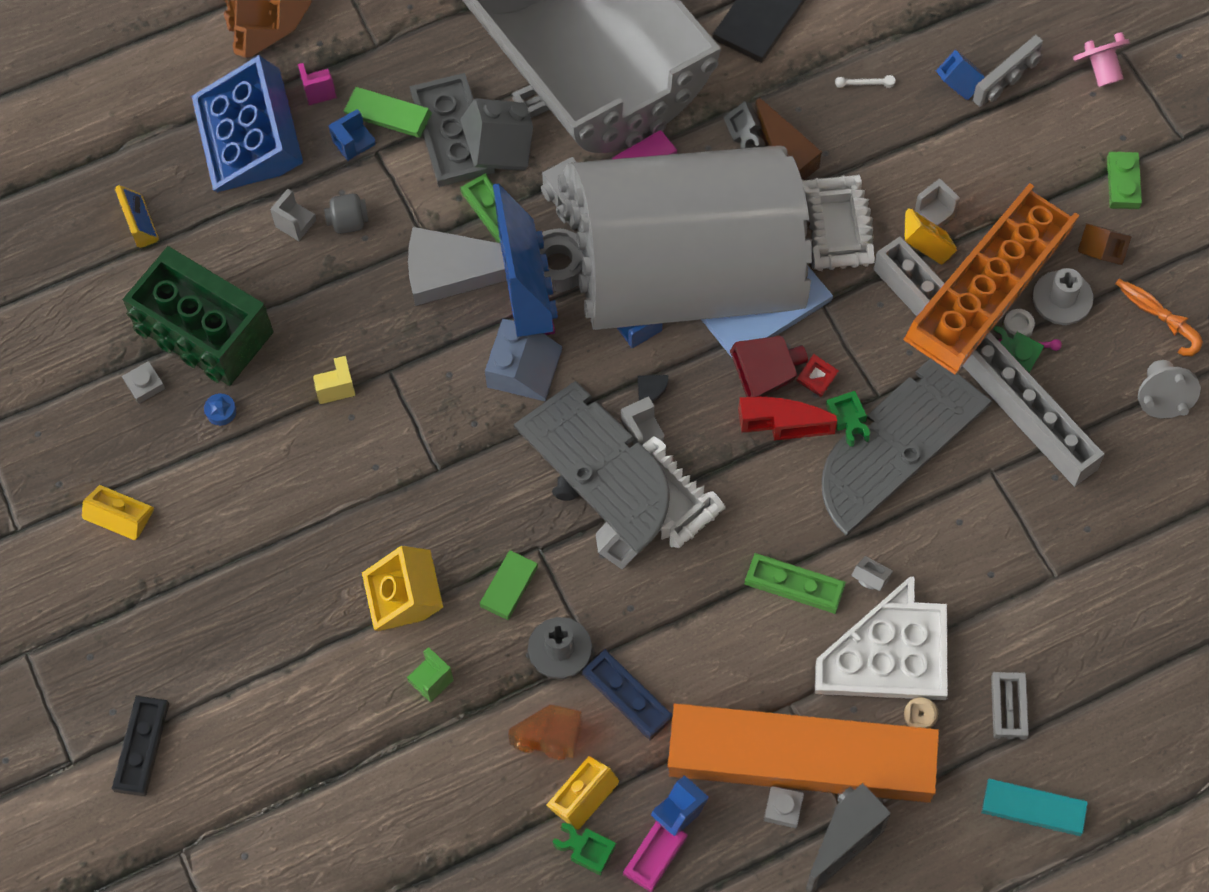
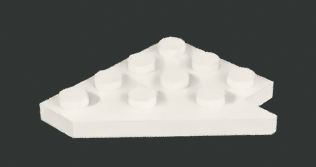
[815,577,947,700]

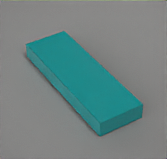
[981,778,1088,836]

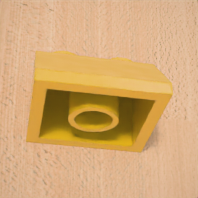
[362,546,443,631]

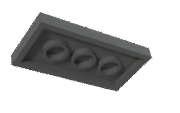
[409,73,495,187]

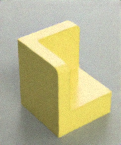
[313,356,356,404]

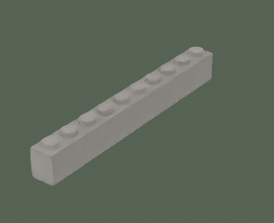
[874,236,1105,487]

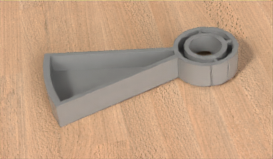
[408,227,584,306]

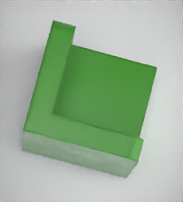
[407,647,454,703]

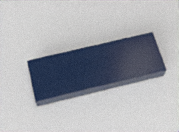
[582,650,673,741]

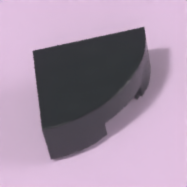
[638,375,669,403]

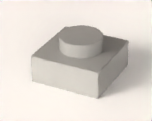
[122,361,165,404]
[852,556,893,591]
[764,786,804,828]

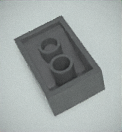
[806,783,891,892]

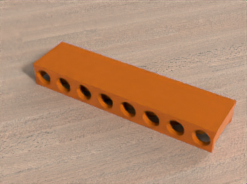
[903,183,1080,375]
[668,703,939,803]

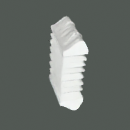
[802,175,875,271]
[642,436,726,548]

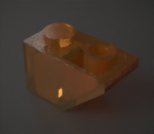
[508,704,582,760]

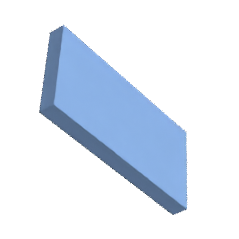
[701,266,833,358]

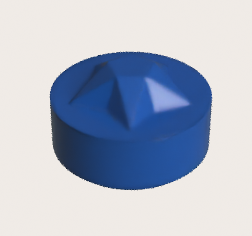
[204,393,236,426]

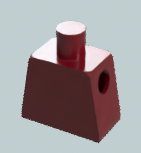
[730,336,808,397]

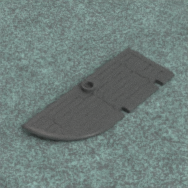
[821,358,992,536]
[514,381,670,554]

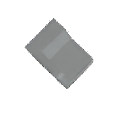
[915,178,960,228]
[270,189,316,241]
[621,396,664,445]
[596,522,637,569]

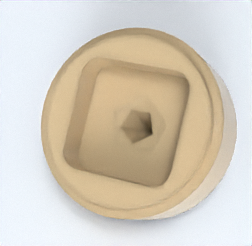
[904,697,938,729]

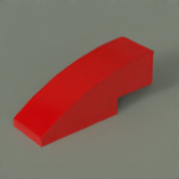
[738,396,837,441]

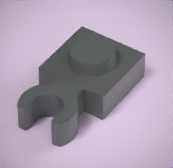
[723,101,765,149]

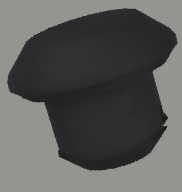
[552,476,579,501]

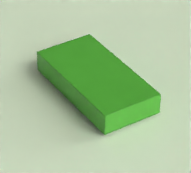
[480,550,538,620]

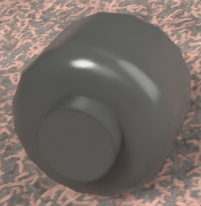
[324,193,369,234]

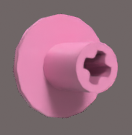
[1073,32,1130,87]

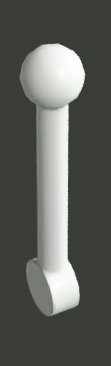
[835,75,895,88]

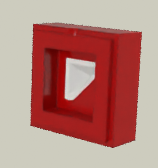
[796,354,839,397]

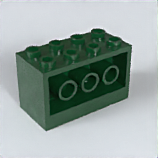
[122,246,274,386]

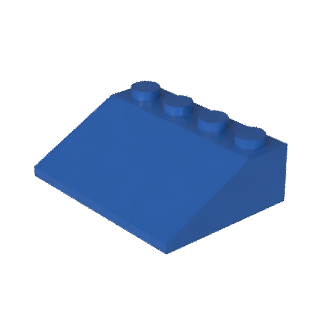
[192,55,303,192]
[493,184,558,337]

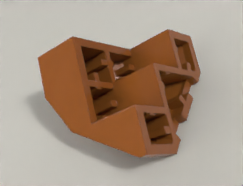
[224,0,312,58]

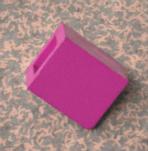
[298,63,337,105]

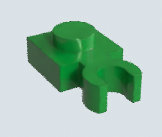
[993,326,1044,373]
[826,391,870,447]
[553,823,616,876]

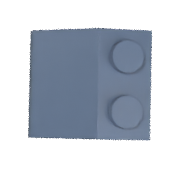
[485,318,562,402]

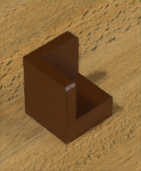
[1078,223,1132,265]

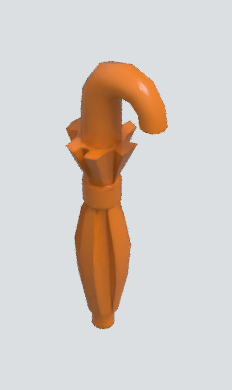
[1115,278,1203,356]

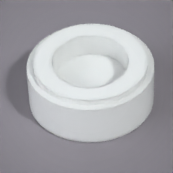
[1003,309,1035,339]

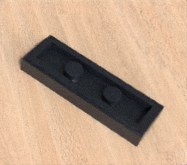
[112,695,169,797]

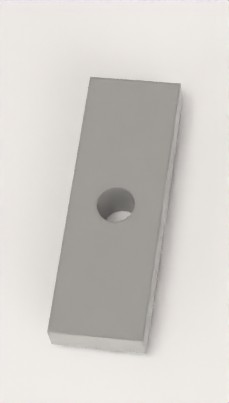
[973,35,1043,107]

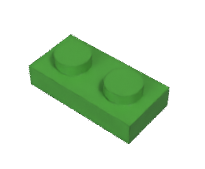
[1107,152,1142,209]

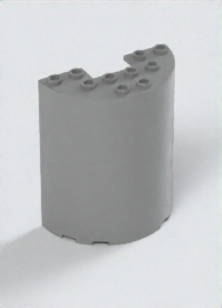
[462,0,721,153]
[558,145,812,330]

